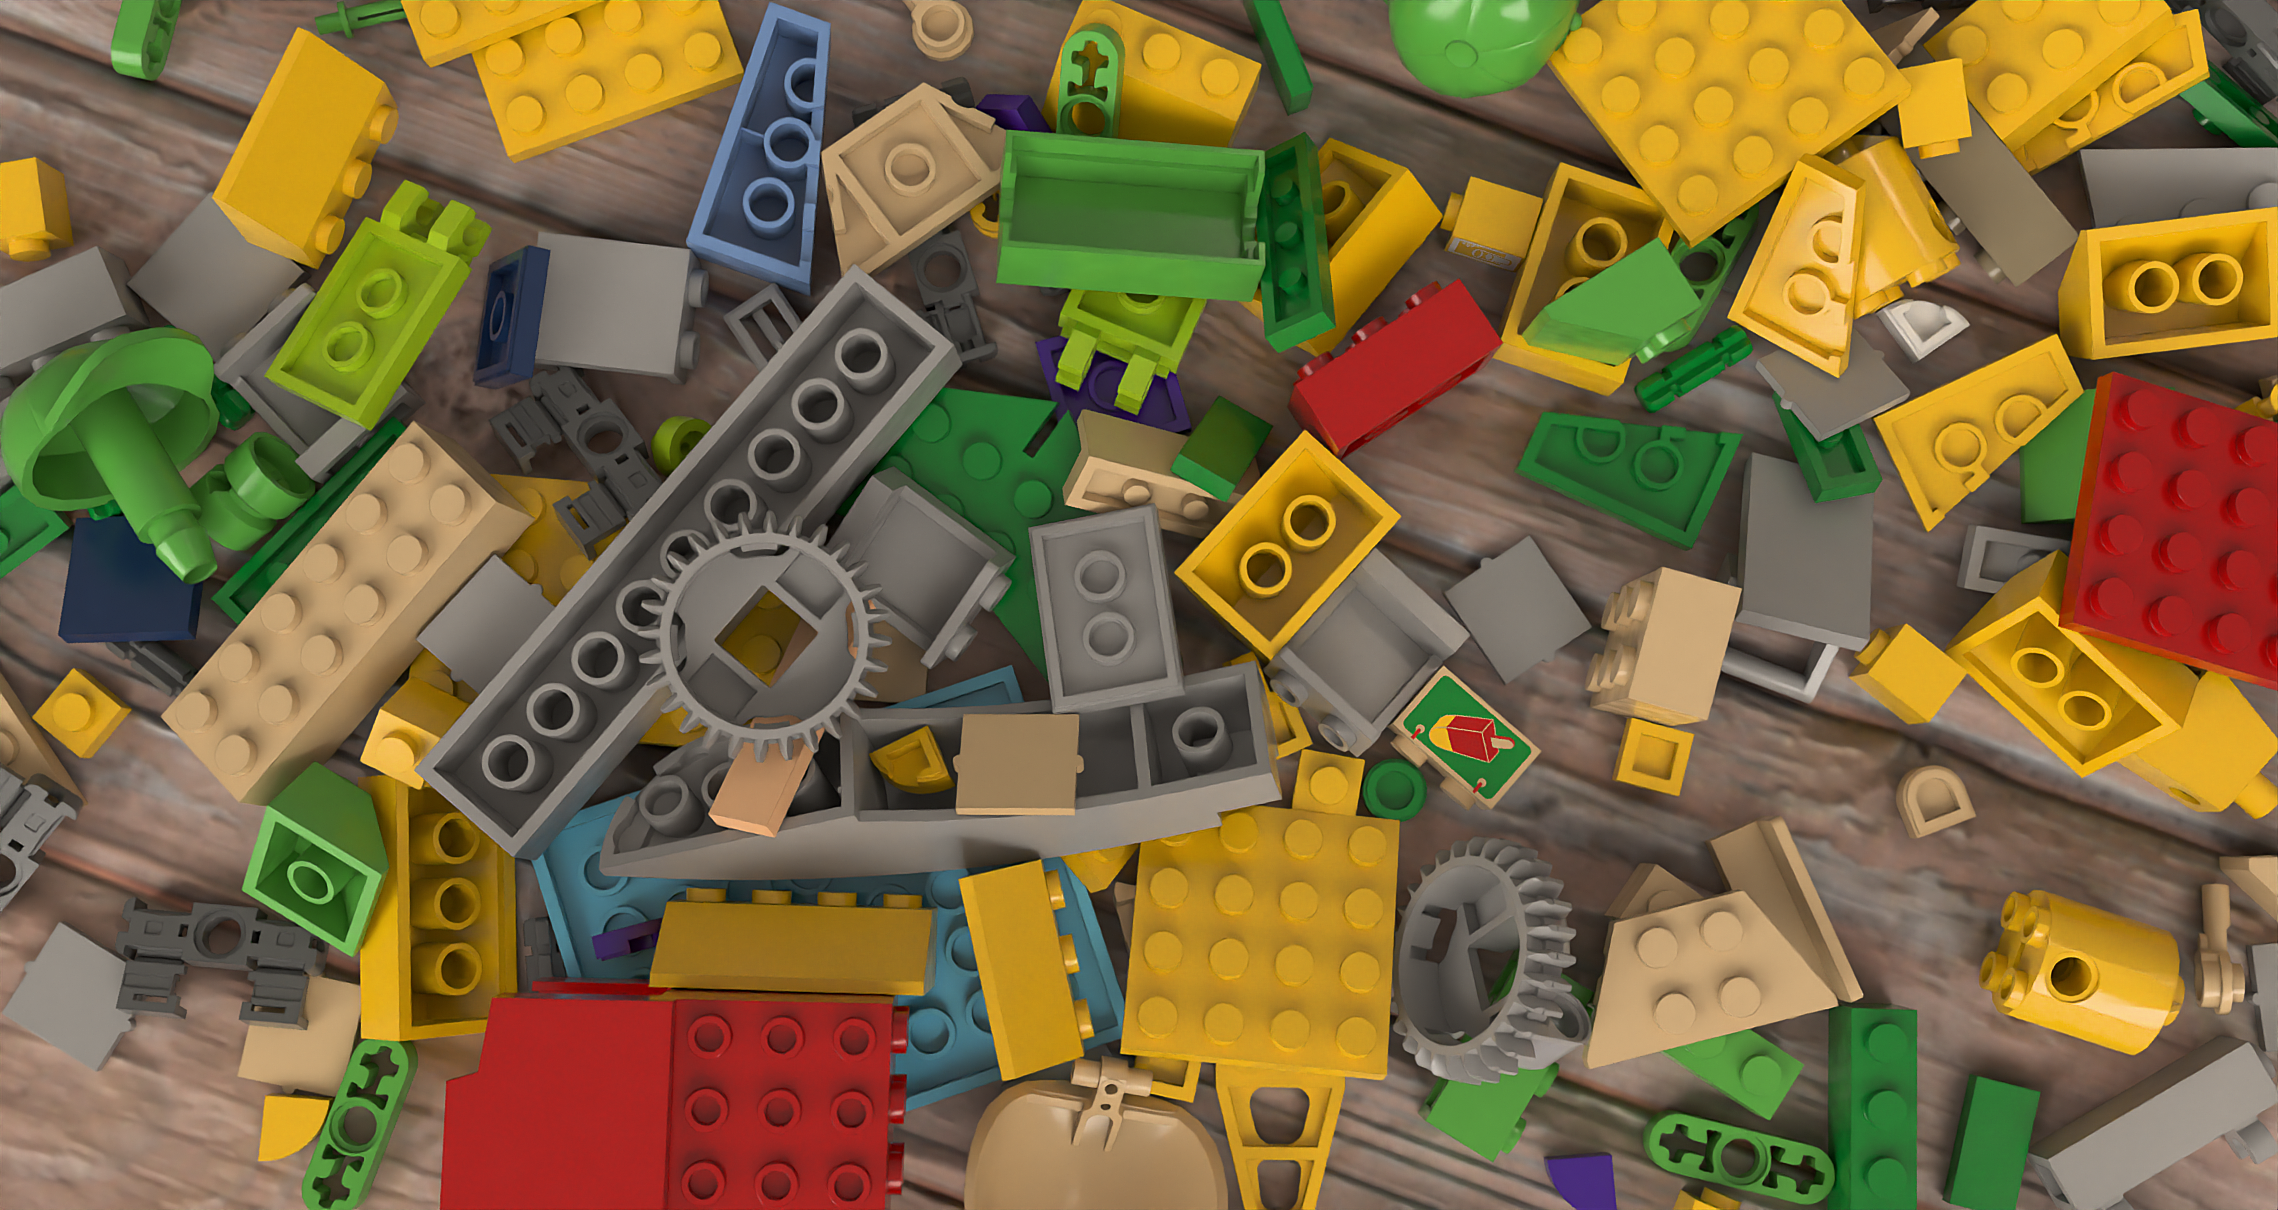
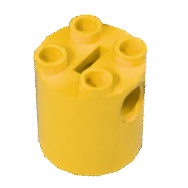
[1821,135,1961,320]
[1979,890,2185,1055]

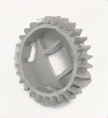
[637,510,892,763]
[1390,836,1592,1085]

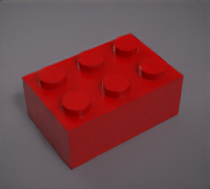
[1287,278,1503,461]

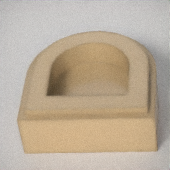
[1896,765,1976,839]

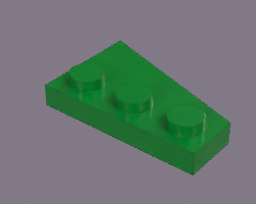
[1514,411,1743,551]

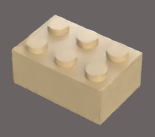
[1585,567,1742,727]

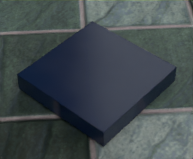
[472,245,551,390]
[58,516,210,643]

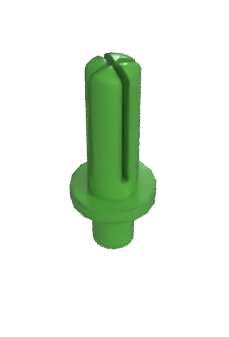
[315,0,407,39]

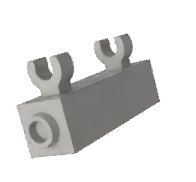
[2027,1035,2278,1210]

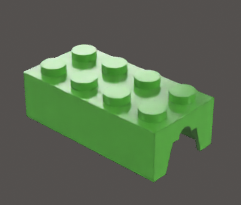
[996,130,1265,302]

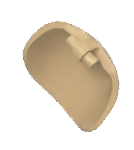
[964,1055,1228,1210]

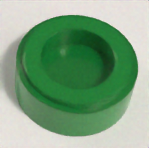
[1361,759,1427,822]

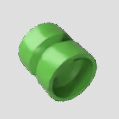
[189,432,315,551]

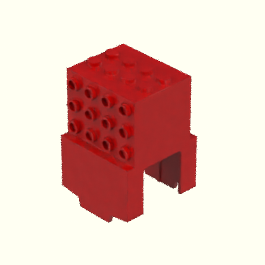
[440,977,909,1210]

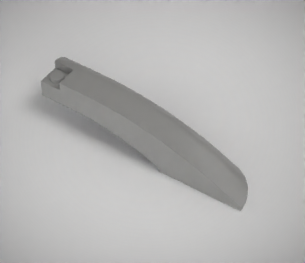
[599,661,1282,880]

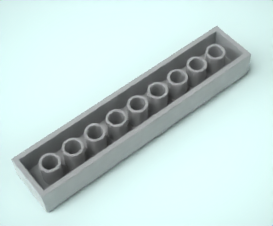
[414,264,963,861]

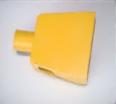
[2116,666,2278,819]

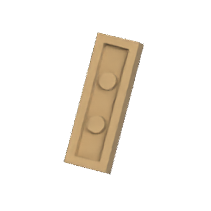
[1062,409,1261,539]
[1704,816,1864,1020]

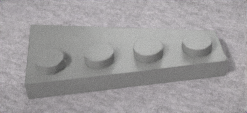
[2076,148,2278,228]

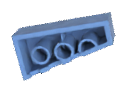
[686,1,831,297]

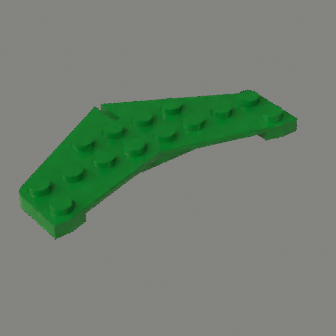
[835,387,1184,684]

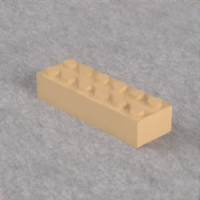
[161,421,535,807]

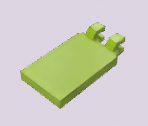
[264,179,492,431]
[1055,289,1208,415]

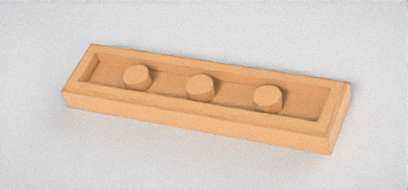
[708,600,876,838]

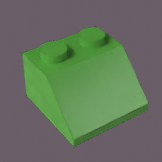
[1522,237,1703,366]
[2019,387,2175,524]
[242,761,390,958]

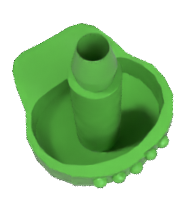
[1383,0,1582,99]
[0,327,220,584]

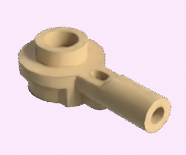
[902,0,974,62]
[2194,884,2245,1015]

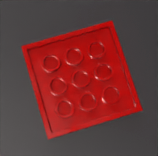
[2058,371,2278,691]

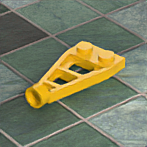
[1215,1063,1345,1210]

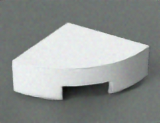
[1876,299,1970,364]

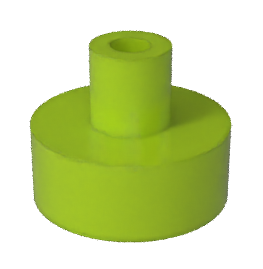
[651,416,712,477]

